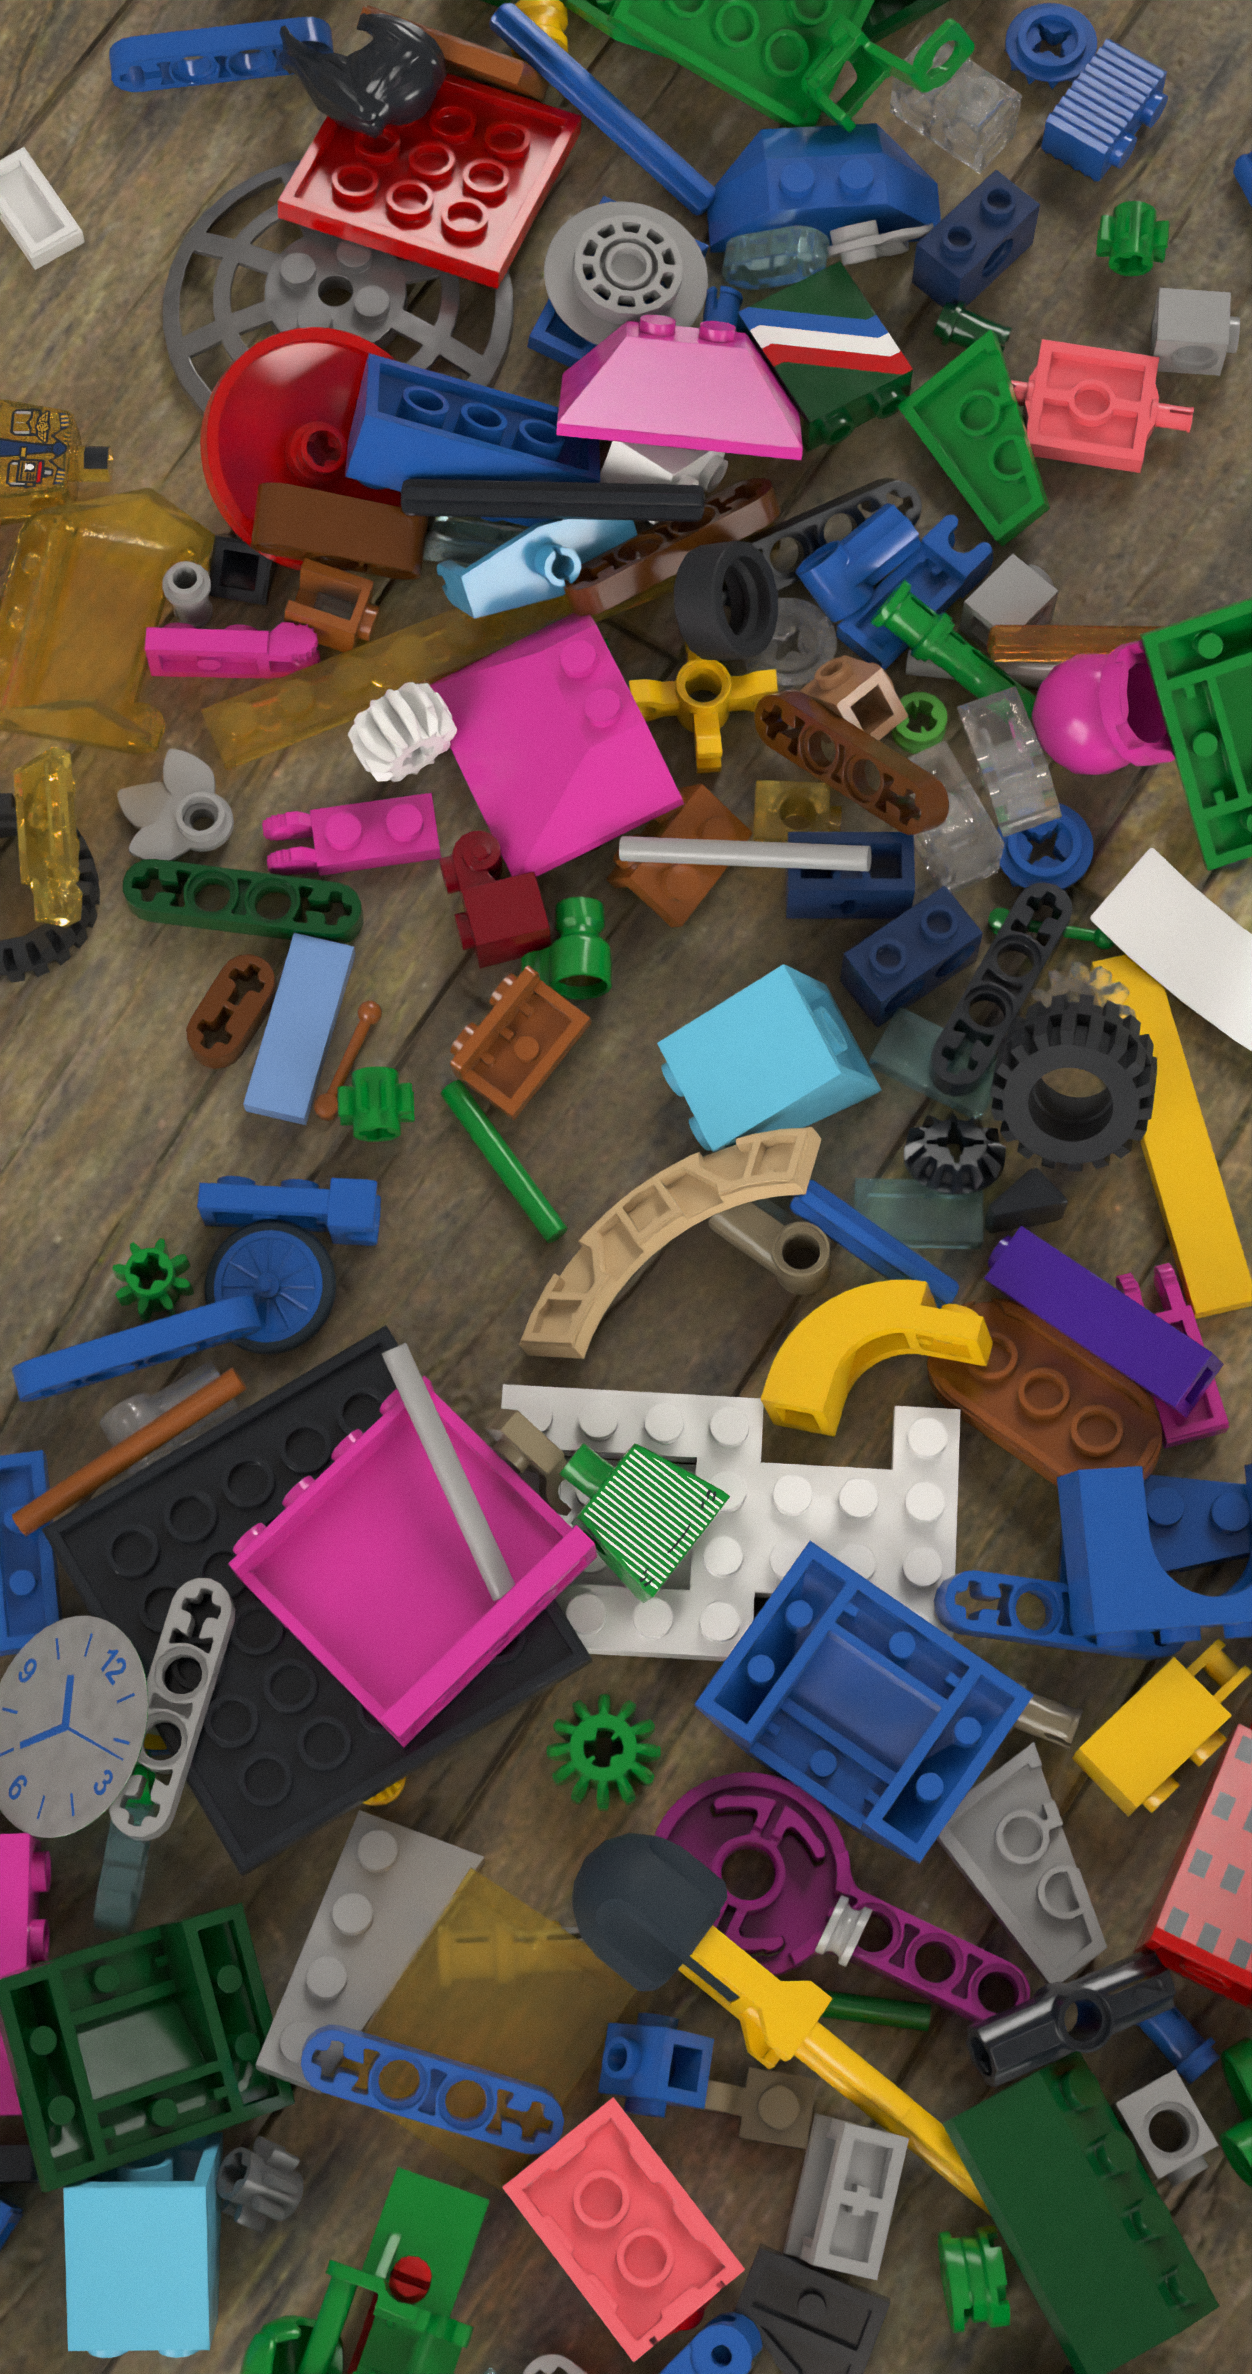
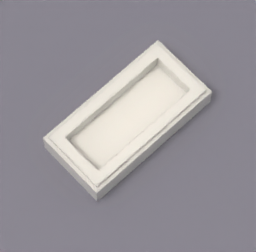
[0,147,85,270]

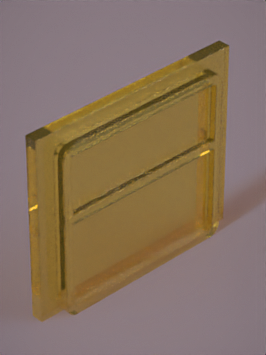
[332,1867,637,2194]

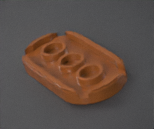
[927,1298,1162,1487]

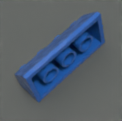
[345,353,601,527]

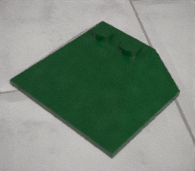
[0,1902,295,2192]

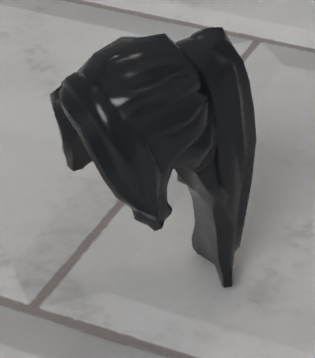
[279,13,447,139]

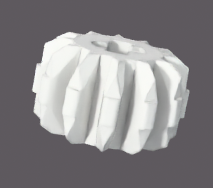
[348,682,457,782]

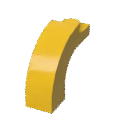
[760,1280,993,1437]

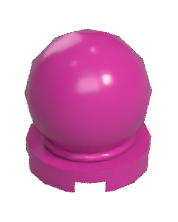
[1031,640,1175,775]

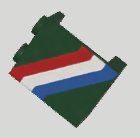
[737,261,913,452]

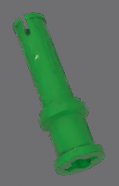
[870,579,1036,731]

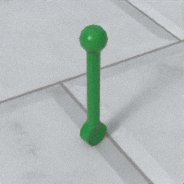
[988,908,1115,950]

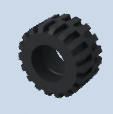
[990,994,1157,1171]

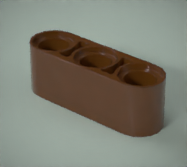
[251,483,428,580]

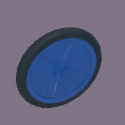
[204,1220,336,1355]

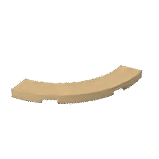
[519,1127,821,1359]

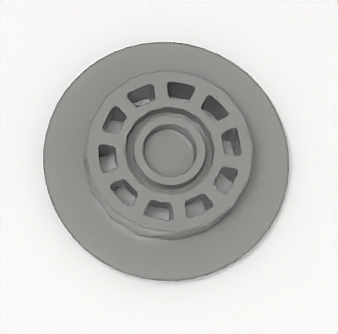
[544,201,708,345]

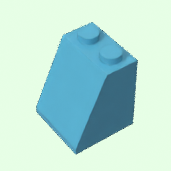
[657,964,882,1152]
[63,2132,223,2358]

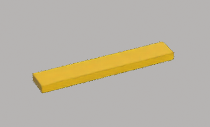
[1090,954,1252,1319]

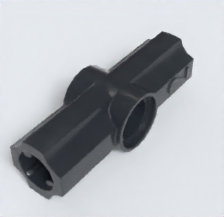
[965,1950,1177,2087]

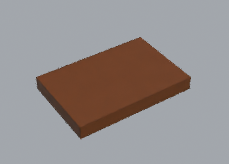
[357,5,549,103]

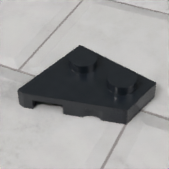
[734,2243,890,2374]

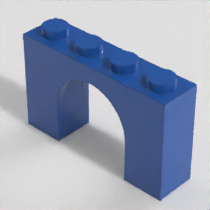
[1057,1463,1252,1649]

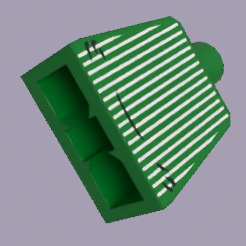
[559,1443,730,1603]

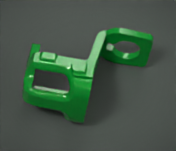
[800,14,975,133]

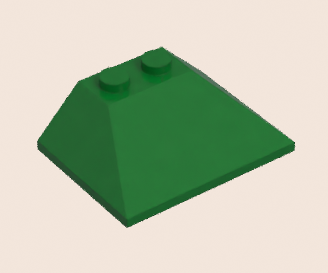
[1140,597,1252,871]

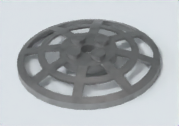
[163,160,514,418]

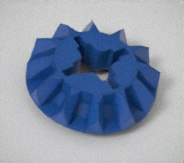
[1004,3,1097,90]
[993,800,1093,891]

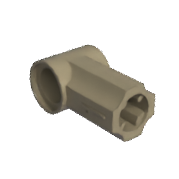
[708,1198,832,1295]

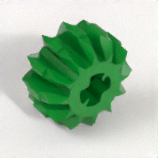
[546,1694,661,1811]

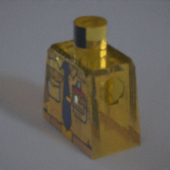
[0,399,113,526]

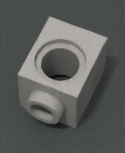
[1150,288,1240,376]
[959,554,1059,660]
[1110,2069,1218,2187]

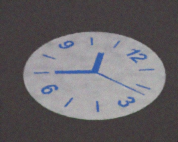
[0,1616,148,1838]

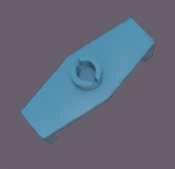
[436,519,638,619]

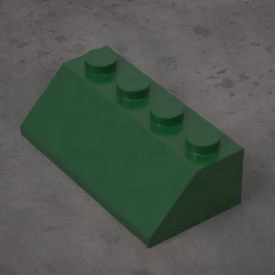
[942,2051,1220,2374]

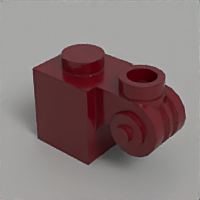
[439,831,551,969]

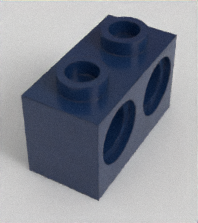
[840,885,983,1028]

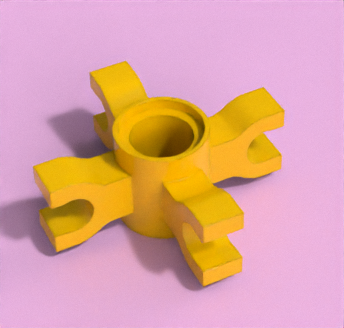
[629,642,778,774]

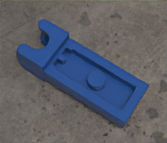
[836,515,993,671]
[197,1176,381,1246]

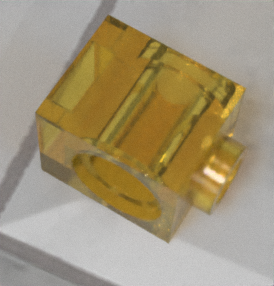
[753,780,842,843]

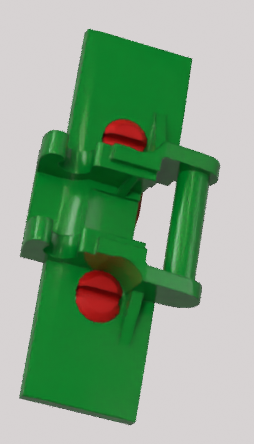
[290,2167,490,2374]

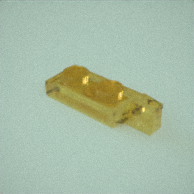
[13,747,83,928]

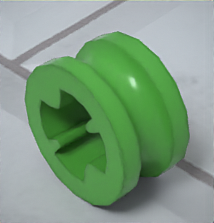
[891,692,947,754]

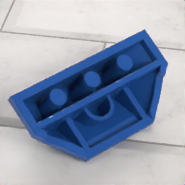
[707,123,941,253]

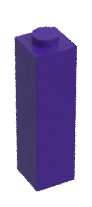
[984,1226,1224,1418]

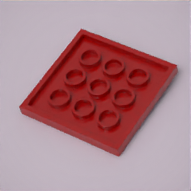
[278,73,582,289]

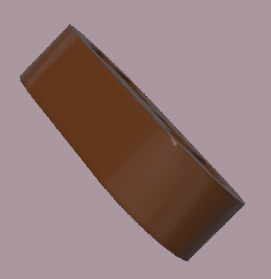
[186,954,277,1069]

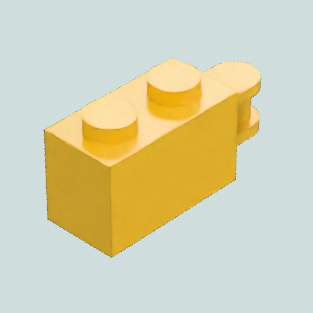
[1072,1638,1252,1817]

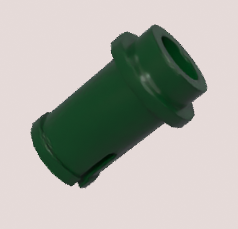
[933,300,1013,353]

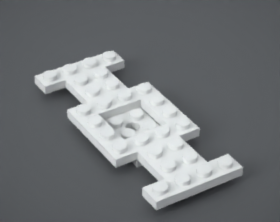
[490,1384,960,1661]

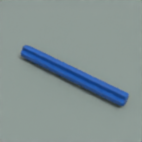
[489,3,716,215]

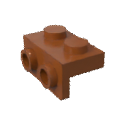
[606,784,753,928]
[450,965,592,1121]

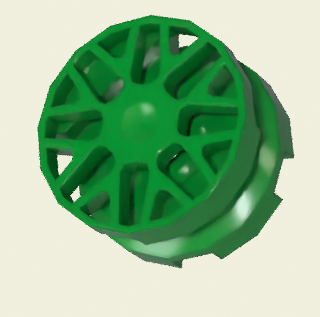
[937,2225,1010,2333]

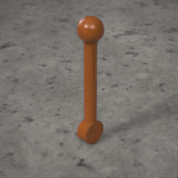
[314,1000,382,1121]

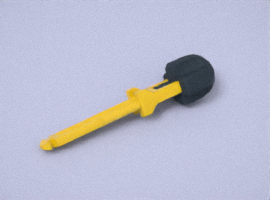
[572,1833,992,2217]

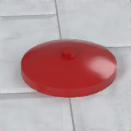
[200,327,401,571]

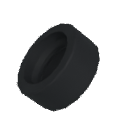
[674,541,778,661]

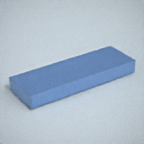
[243,933,356,1125]

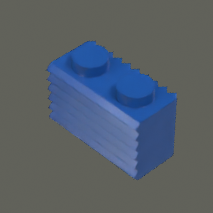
[1041,38,1168,182]

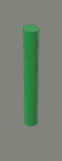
[440,1080,568,1244]
[821,1989,931,2032]

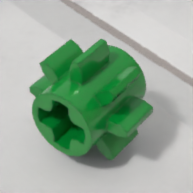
[1096,201,1170,276]
[337,1066,415,1142]
[112,1238,194,1322]

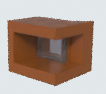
[284,558,380,655]

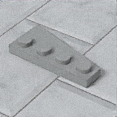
[255,1810,485,2094]

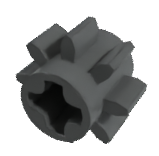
[216,2136,303,2233]

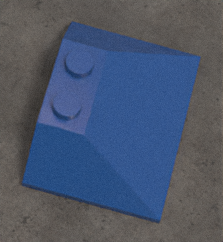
[694,1541,1034,1864]

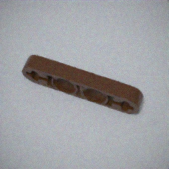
[563,478,781,616]
[754,689,950,835]

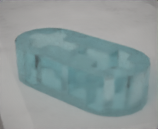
[721,226,830,290]
[94,1802,154,1934]

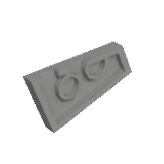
[936,1742,1107,1984]

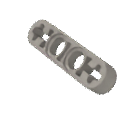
[109,1578,236,1841]

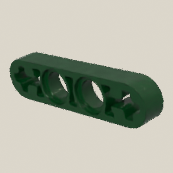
[123,859,364,944]

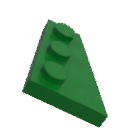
[897,329,1050,547]

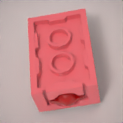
[502,2097,745,2362]

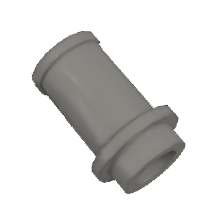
[162,561,213,628]

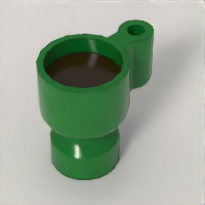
[521,897,612,1000]

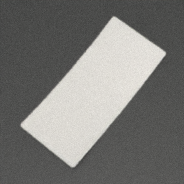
[1090,848,1252,1051]

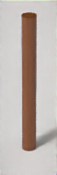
[12,1367,247,1536]

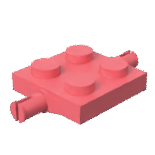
[1011,339,1194,473]

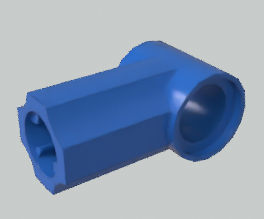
[795,503,922,622]

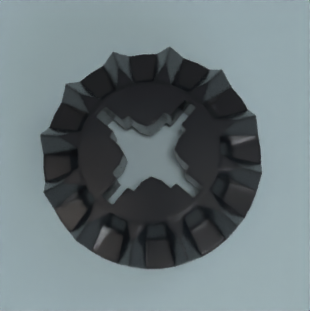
[903,1110,1006,1195]

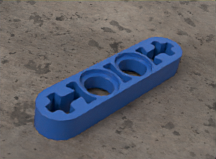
[109,17,334,92]
[11,1295,262,1402]
[934,1570,1186,1660]
[301,2024,564,2154]

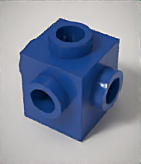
[598,2013,714,2118]

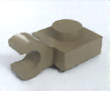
[483,1409,572,1516]
[692,2067,817,2150]

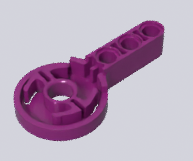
[654,1772,1030,2023]

